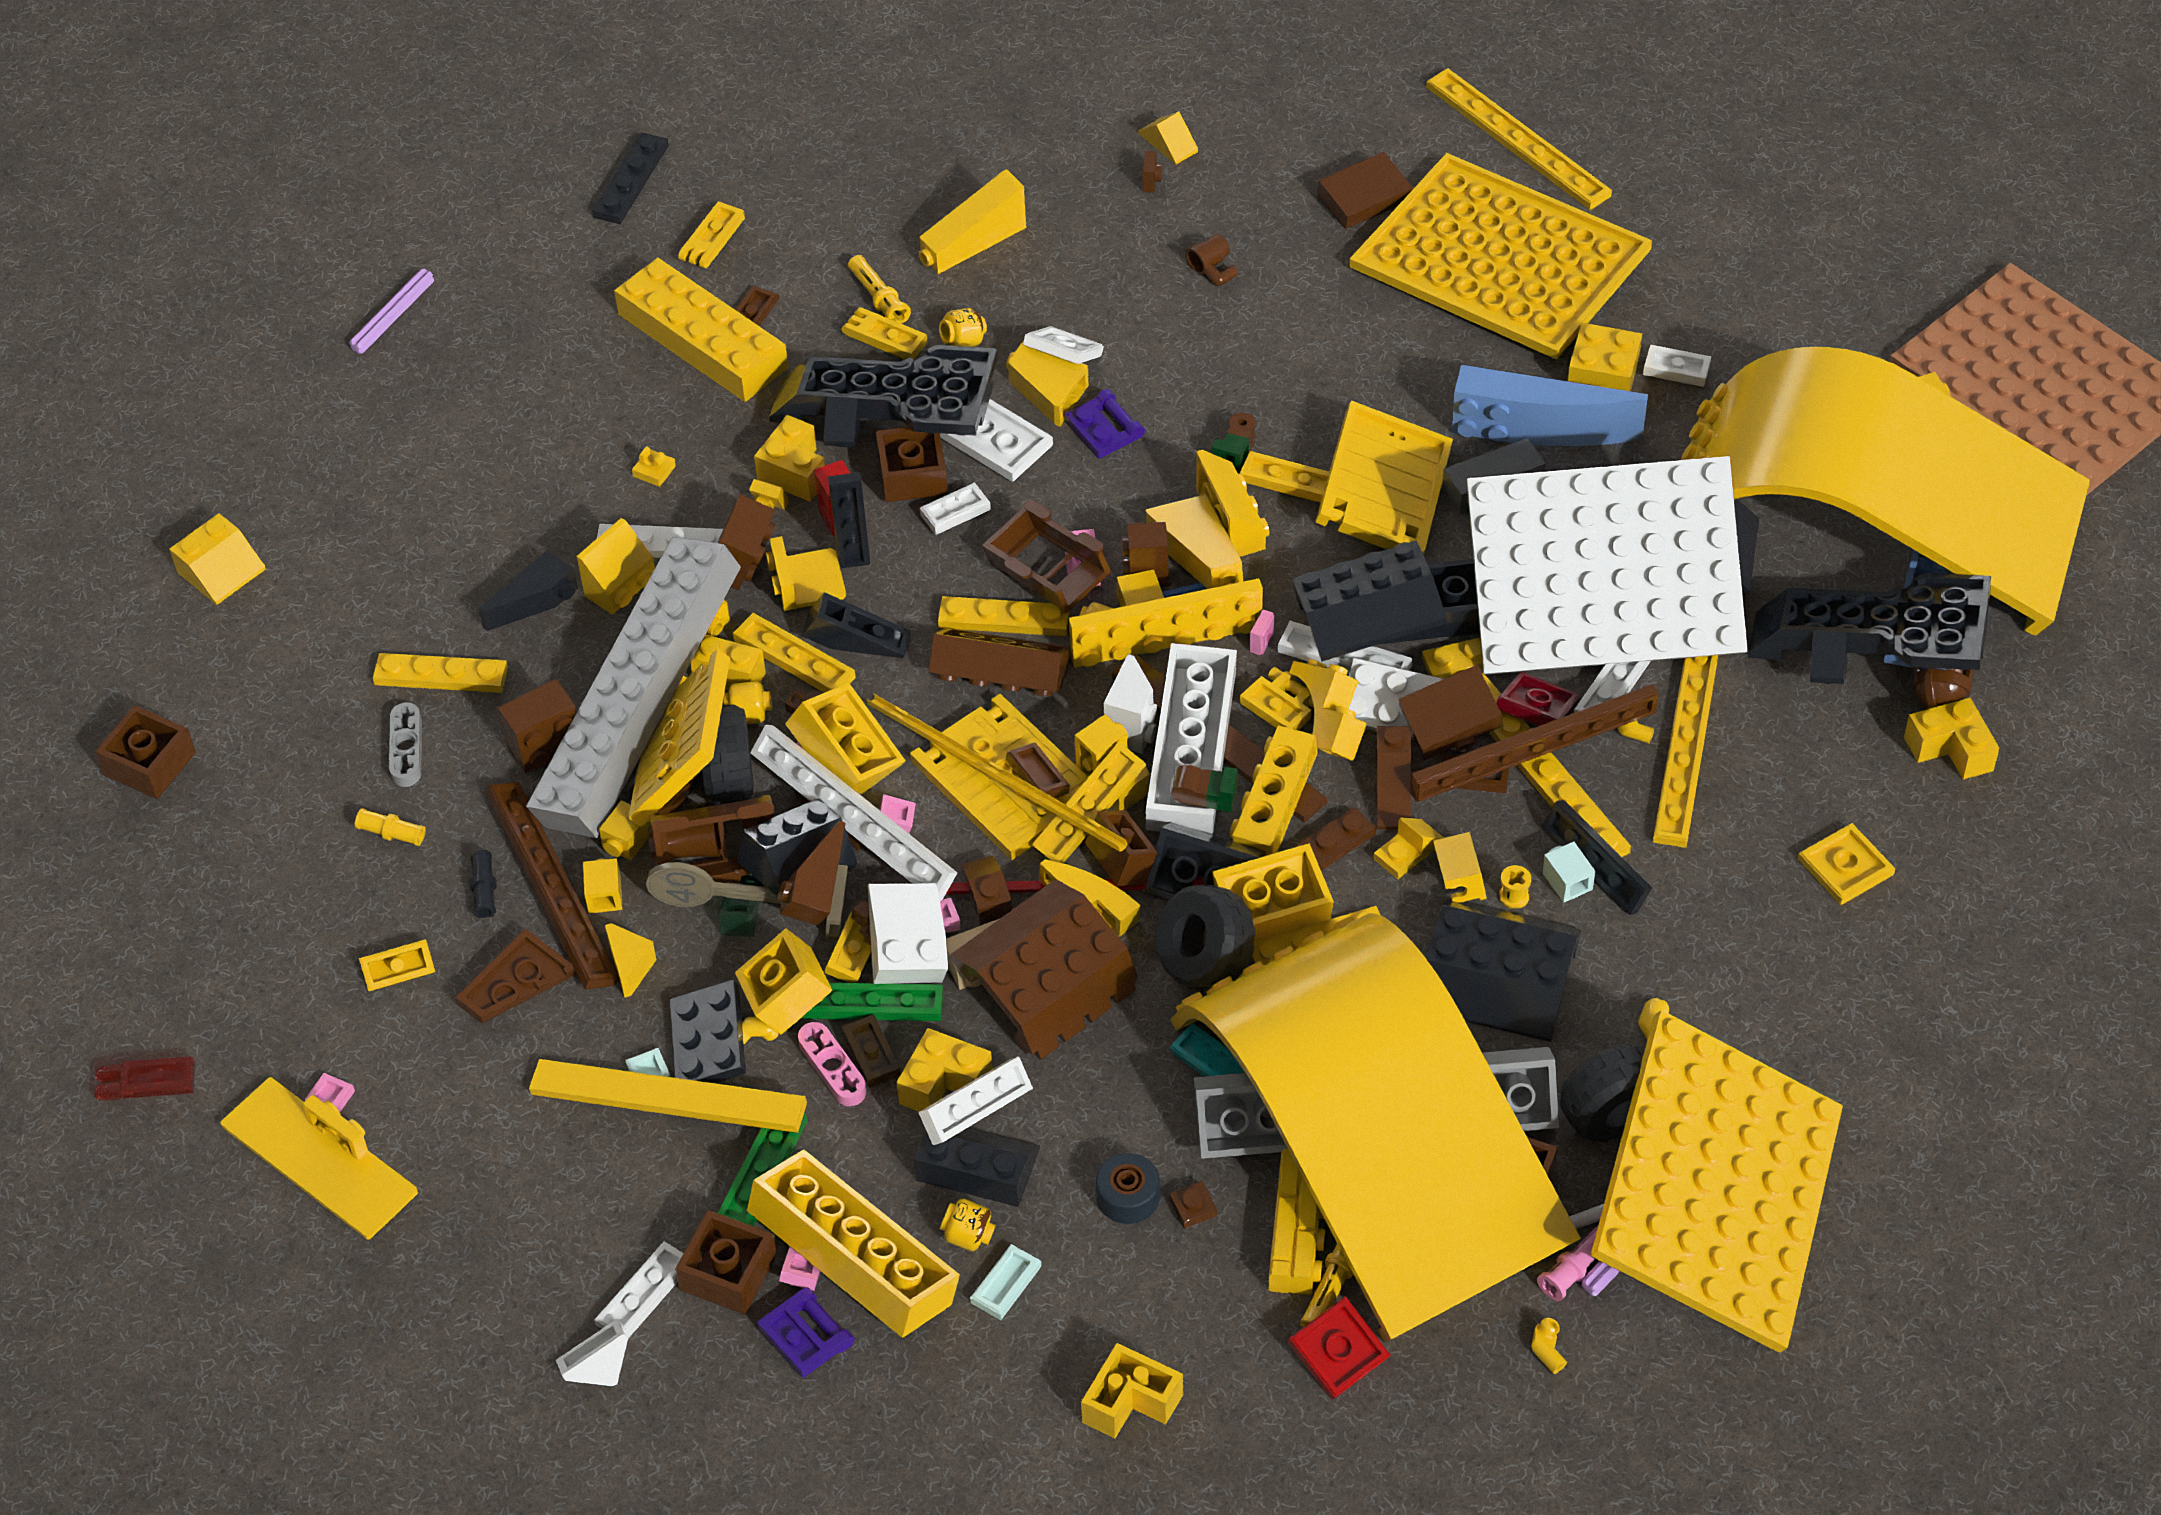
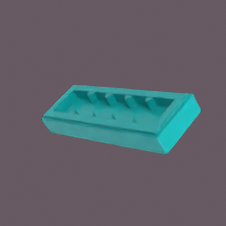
[1169,1023,1245,1076]

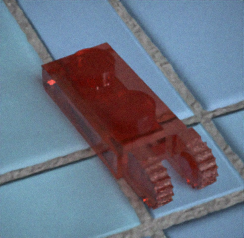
[94,1056,195,1101]

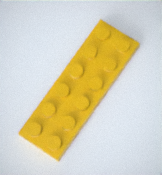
[1069,578,1263,668]

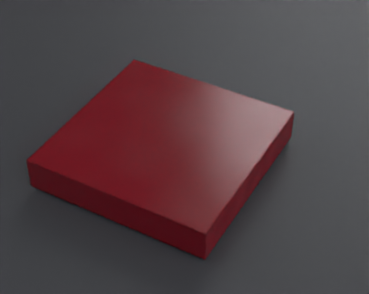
[1496,672,1581,726]

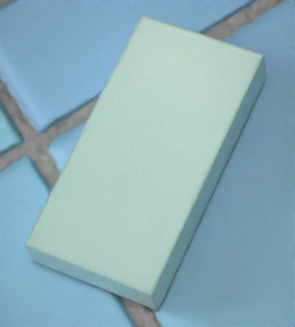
[970,1244,1041,1320]

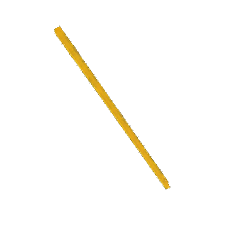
[867,694,1127,852]

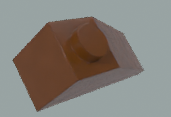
[1376,726,1411,830]
[778,821,845,926]

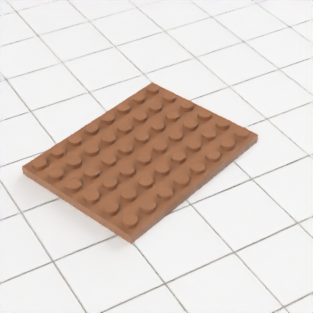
[1889,263,2161,496]

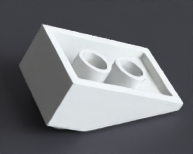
[868,883,948,984]

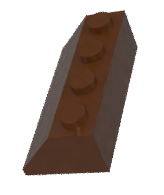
[929,628,1071,696]

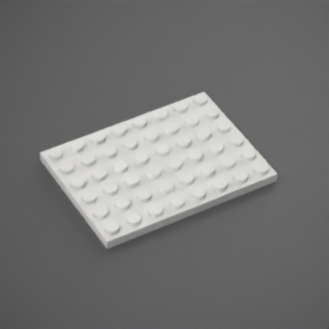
[1467,456,1748,674]

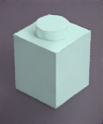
[1543,842,1595,903]

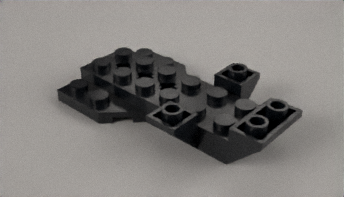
[769,345,998,447]
[1748,573,1991,684]

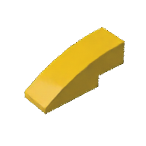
[1039,859,1141,937]

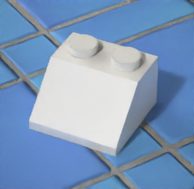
[1104,654,1158,754]

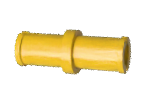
[355,808,426,846]

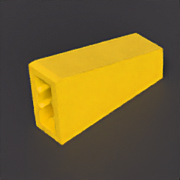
[919,169,1026,274]
[1146,494,1243,589]

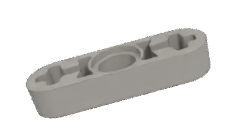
[389,703,422,787]

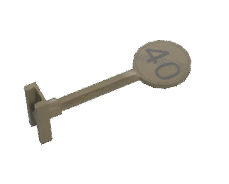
[646,862,848,940]

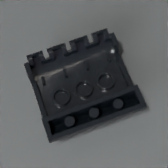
[1292,540,1448,662]
[1426,899,1581,1042]

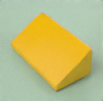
[359,939,435,991]

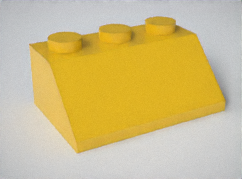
[1196,450,1269,557]
[785,683,906,794]
[1212,843,1333,942]

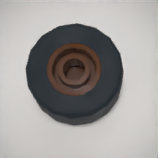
[1095,1153,1161,1224]

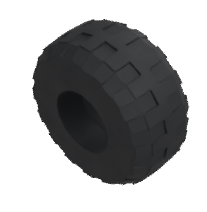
[702,704,754,805]
[1155,885,1256,989]
[1560,1044,1645,1142]

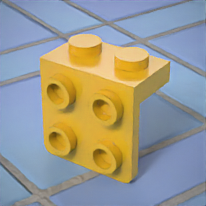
[766,536,846,611]

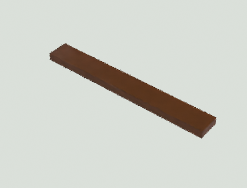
[1112,654,1327,823]
[1411,684,1658,802]
[486,782,619,990]

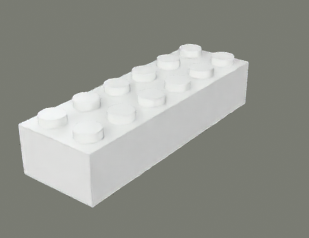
[1146,643,1237,835]

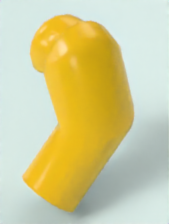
[1531,1318,1567,1374]

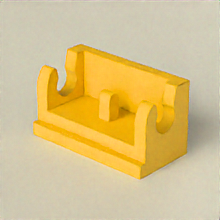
[1433,832,1487,902]

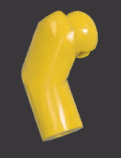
[1618,720,1654,744]
[1638,998,1669,1040]
[742,1017,779,1044]

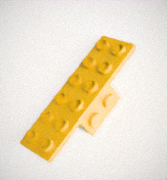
[220,1077,418,1240]

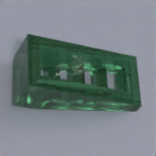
[719,874,763,937]

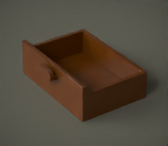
[1317,152,1413,229]
[1398,665,1504,760]

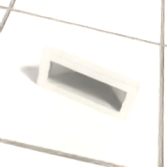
[556,1318,628,1386]

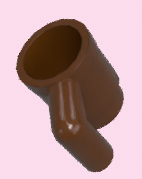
[1185,234,1238,286]

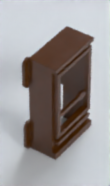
[982,500,1111,614]
[649,795,774,884]

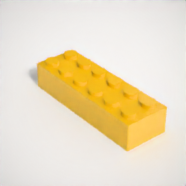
[614,258,788,402]
[747,1149,960,1338]

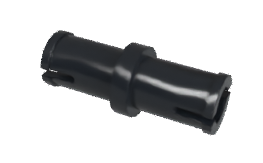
[469,850,497,918]

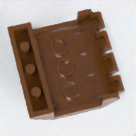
[949,879,1138,1060]

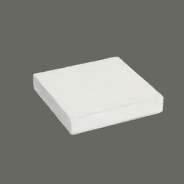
[1023,326,1104,364]

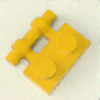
[1240,667,1314,730]

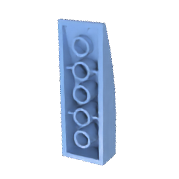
[1452,365,1648,446]

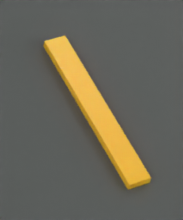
[1426,68,1612,210]
[1653,655,1718,848]
[529,1059,807,1133]

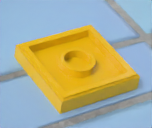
[1798,823,1895,905]

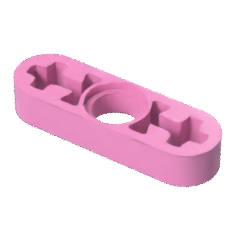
[798,1022,866,1106]

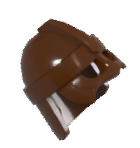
[1912,667,1975,710]

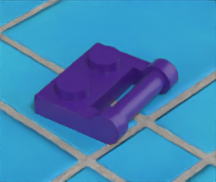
[1064,389,1145,459]
[757,1287,855,1378]

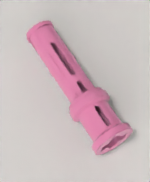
[1537,1226,1598,1301]

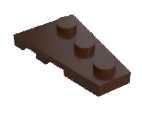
[455,928,577,1024]

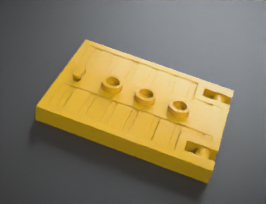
[1315,401,1453,554]
[628,649,730,827]
[910,694,1088,861]

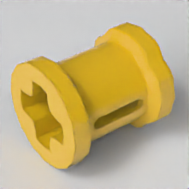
[1499,865,1531,908]

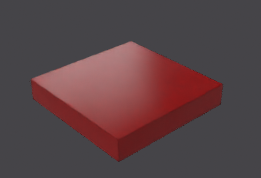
[1287,1296,1391,1400]

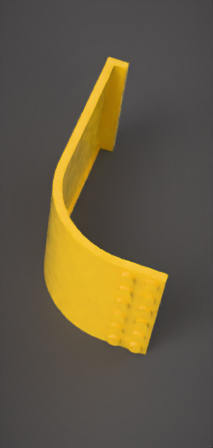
[1681,347,2090,636]
[1170,913,1581,1342]

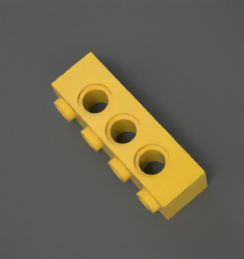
[1230,725,1318,856]

